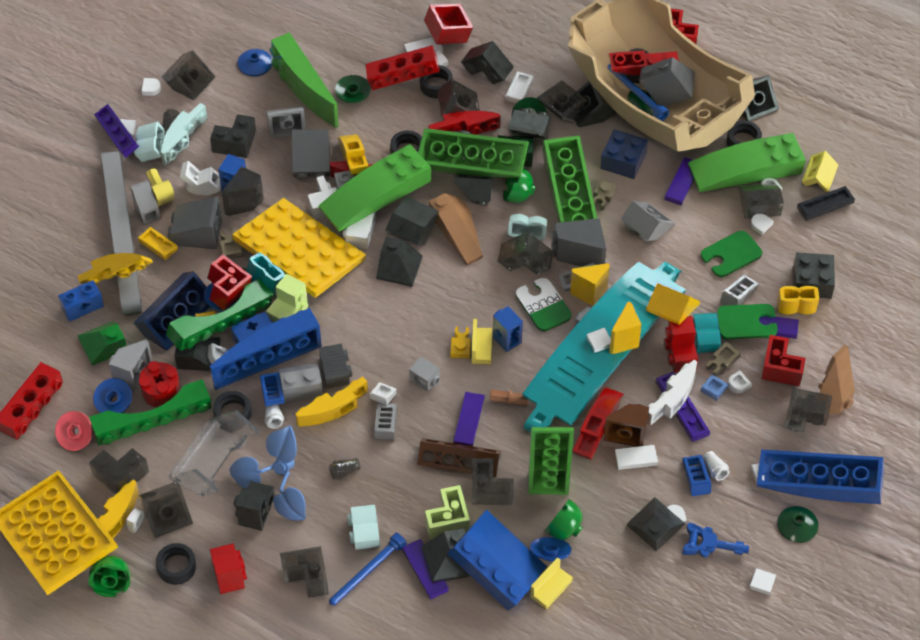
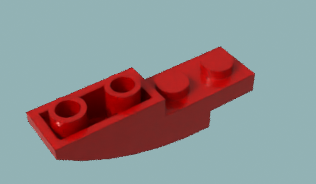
[609,50,679,75]
[428,111,501,135]
[572,387,624,460]

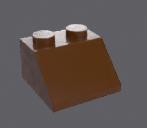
[603,403,649,447]

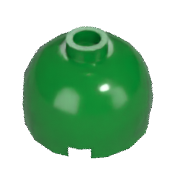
[503,169,535,203]
[544,499,583,540]
[88,555,131,597]

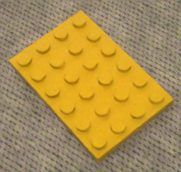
[232,198,366,298]
[0,470,118,596]

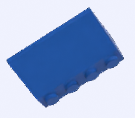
[447,509,547,611]

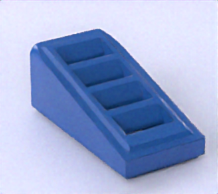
[260,372,285,407]
[682,455,711,496]

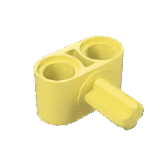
[146,168,174,207]

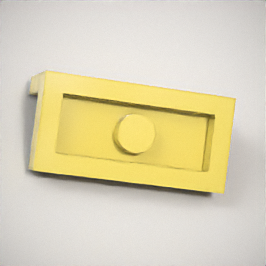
[802,151,838,192]
[472,319,492,364]
[530,558,573,610]

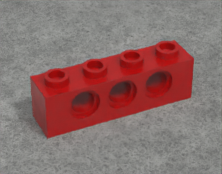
[365,45,440,91]
[0,362,63,440]

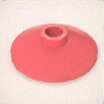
[55,411,93,451]

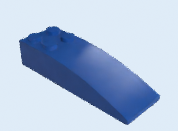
[210,308,322,390]
[757,449,884,504]

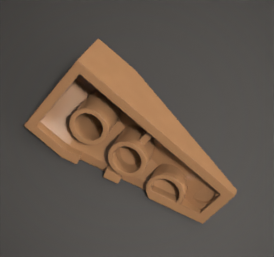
[429,193,483,265]
[809,345,855,414]

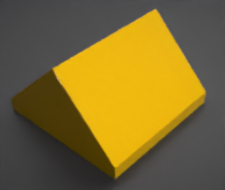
[570,263,610,306]
[646,283,700,325]
[609,302,642,354]

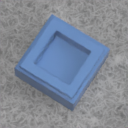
[701,375,728,401]

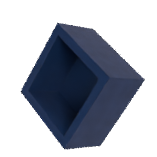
[600,129,648,179]

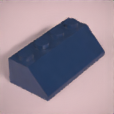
[133,271,210,351]

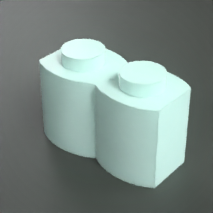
[134,122,165,162]
[508,214,547,240]
[347,505,380,550]

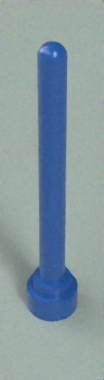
[607,64,669,121]
[329,532,407,605]

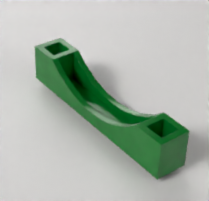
[166,279,274,351]
[89,379,212,446]

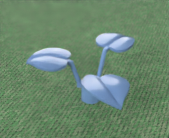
[229,426,306,521]

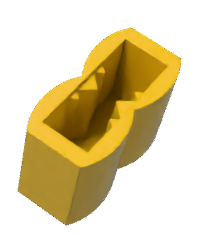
[777,286,819,315]

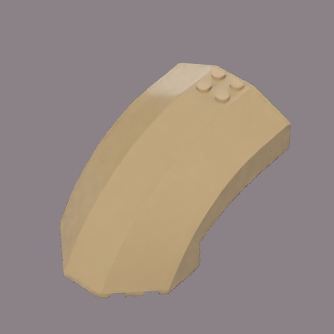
[568,0,755,152]

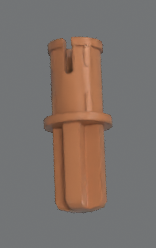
[490,389,528,406]

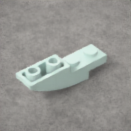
[161,103,208,165]

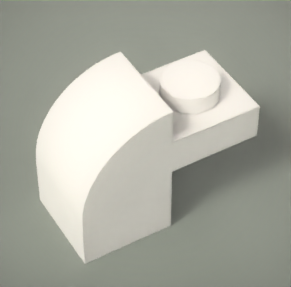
[180,161,221,195]
[308,176,336,220]

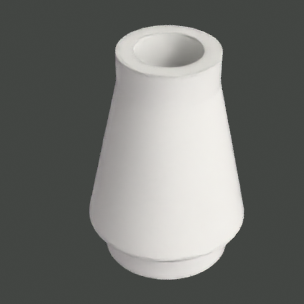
[264,405,284,429]
[703,451,729,481]

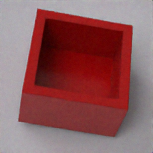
[424,3,473,45]

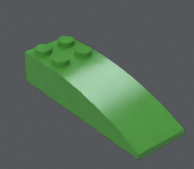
[270,32,339,128]
[418,128,529,178]
[688,133,806,192]
[542,135,597,223]
[319,144,431,232]
[528,427,574,495]

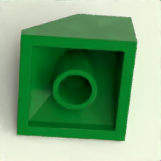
[77,321,127,366]

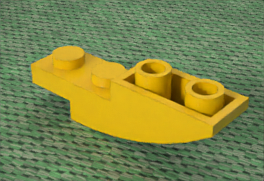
[337,134,369,175]
[77,253,153,285]
[295,376,368,427]
[98,479,139,538]

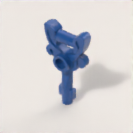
[682,523,749,558]

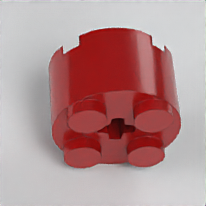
[139,361,181,408]

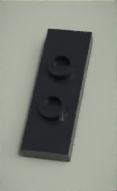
[797,186,855,221]

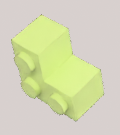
[266,274,308,323]
[425,485,470,540]

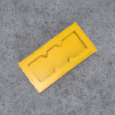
[138,227,178,261]

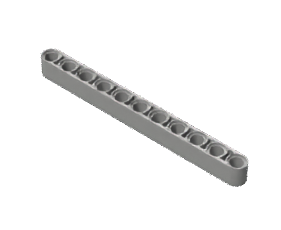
[101,151,142,315]

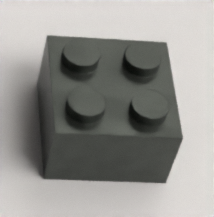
[793,252,835,299]

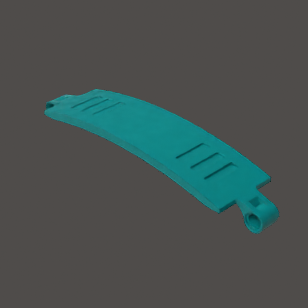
[522,261,686,434]

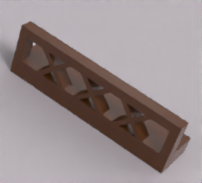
[417,438,501,477]

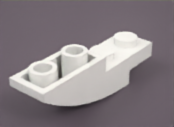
[647,360,697,426]

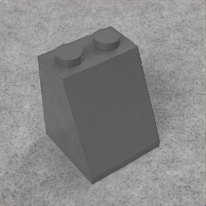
[639,57,695,107]
[292,129,330,179]
[168,197,222,249]
[551,218,606,267]

